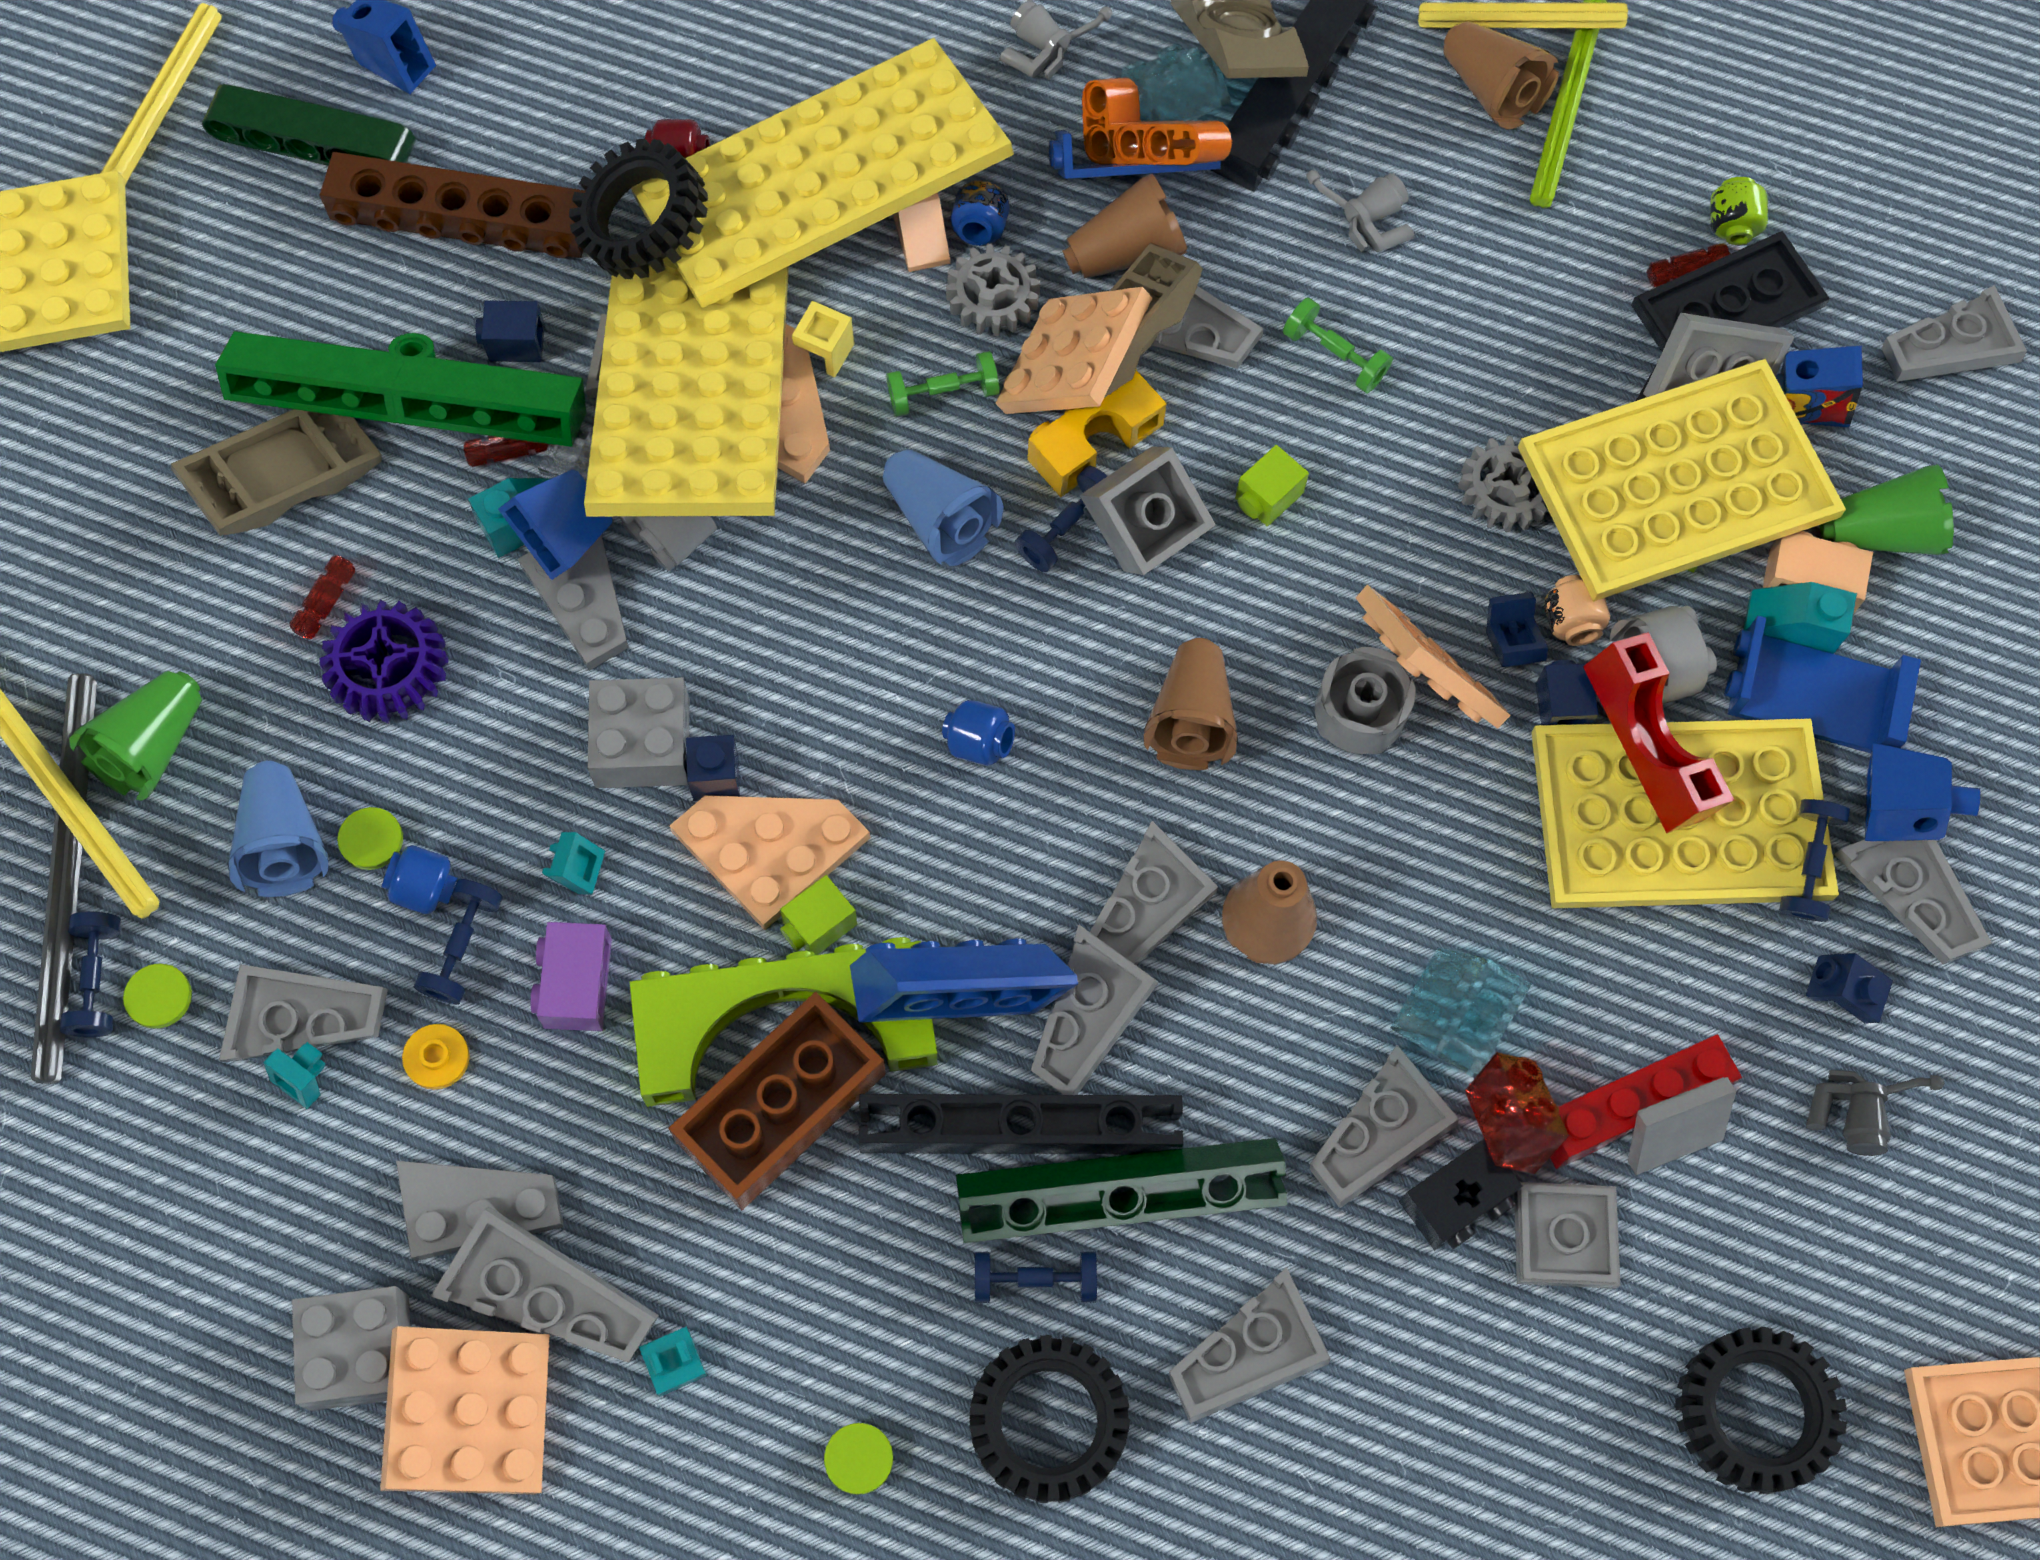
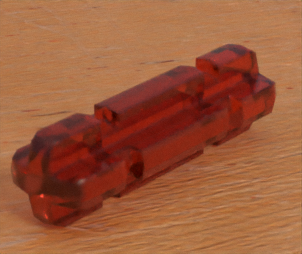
[1646,243,1731,287]
[463,436,553,467]
[290,555,355,640]

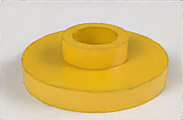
[402,1024,470,1090]

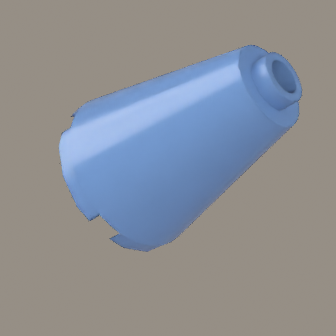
[883,449,1004,566]
[228,761,329,897]

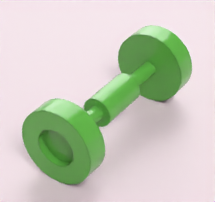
[1283,297,1393,394]
[886,351,1000,417]

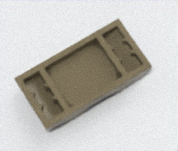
[1171,0,1309,78]
[1104,243,1203,398]
[171,409,382,536]

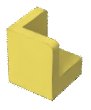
[792,301,854,377]

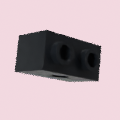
[1399,1137,1523,1251]

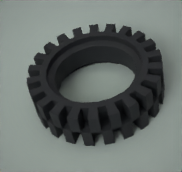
[569,138,708,279]
[1675,1327,1847,1494]
[969,1335,1130,1503]

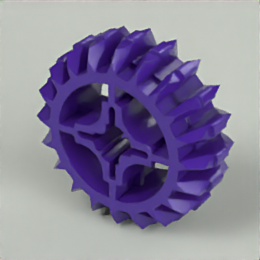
[319,599,449,724]

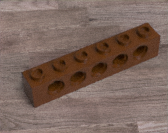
[319,152,586,258]

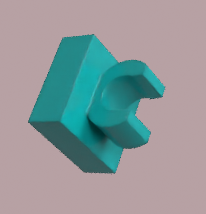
[542,832,605,895]
[263,1042,326,1109]
[639,1326,707,1397]

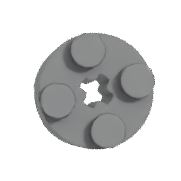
[618,516,717,571]
[1609,605,1717,704]
[1315,647,1416,754]

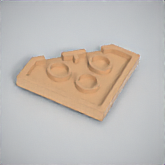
[777,324,830,484]
[1356,584,1510,729]
[669,795,871,930]

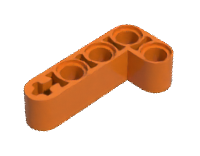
[1082,77,1232,165]

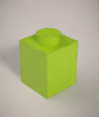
[1235,444,1309,527]
[780,875,858,955]

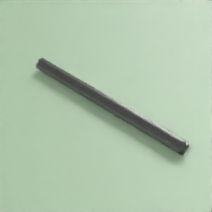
[30,673,97,1084]

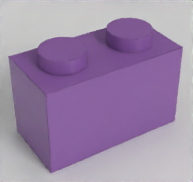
[531,922,612,1031]

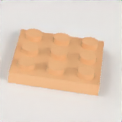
[995,287,1153,414]
[380,1326,550,1494]
[1904,1357,2040,1527]

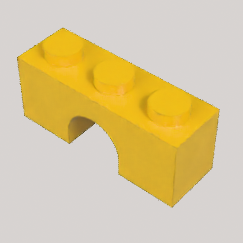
[1027,370,1167,497]

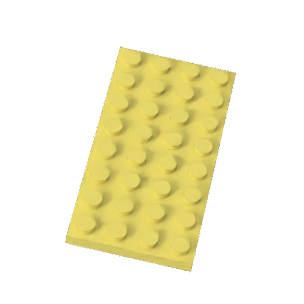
[631,38,1014,309]
[584,257,789,517]

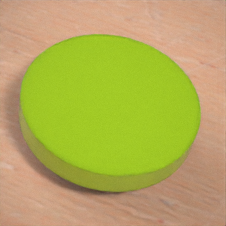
[337,807,403,870]
[123,963,192,1029]
[824,1423,893,1495]

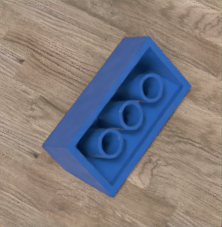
[850,938,1078,1023]

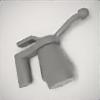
[999,0,1112,81]
[1307,170,1415,253]

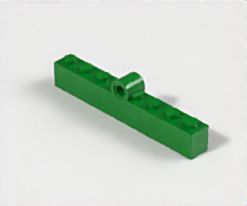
[215,331,587,447]

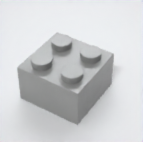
[1080,446,1216,575]
[587,677,690,788]
[292,1286,410,1411]

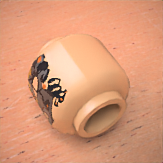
[1544,575,1610,646]

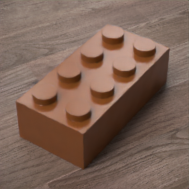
[668,991,886,1211]

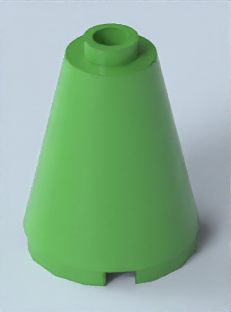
[1819,464,1954,555]
[69,671,202,801]

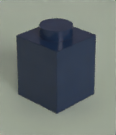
[475,300,545,362]
[1535,659,1598,725]
[686,734,740,801]

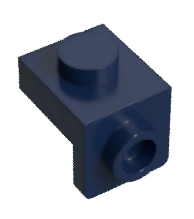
[1486,592,1548,667]
[1806,953,1893,1023]

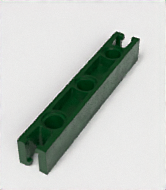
[956,1138,1287,1243]

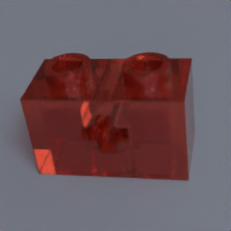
[1464,1052,1569,1174]

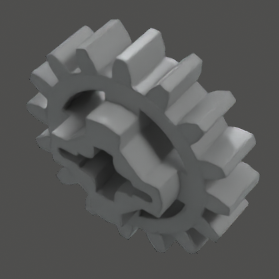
[946,244,1040,336]
[1458,436,1548,532]

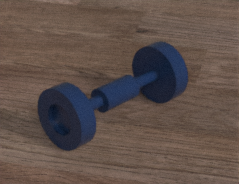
[1015,466,1107,572]
[1779,799,1850,922]
[413,879,503,1005]
[60,911,121,1037]
[975,1251,1097,1303]

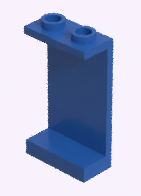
[1049,130,1221,179]
[1724,616,1921,754]

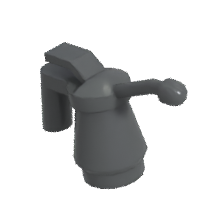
[1805,1070,1945,1156]

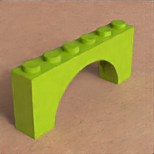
[629,937,938,1107]

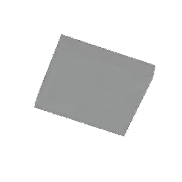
[1628,1077,1736,1175]
[1514,1182,1620,1289]

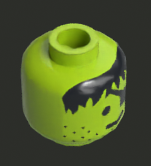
[1710,177,1768,245]

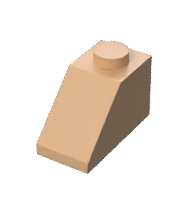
[893,192,950,272]

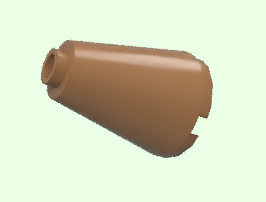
[1443,21,1559,130]
[1062,174,1187,279]
[1144,638,1238,770]
[1222,861,1317,965]

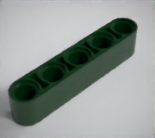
[202,84,415,166]

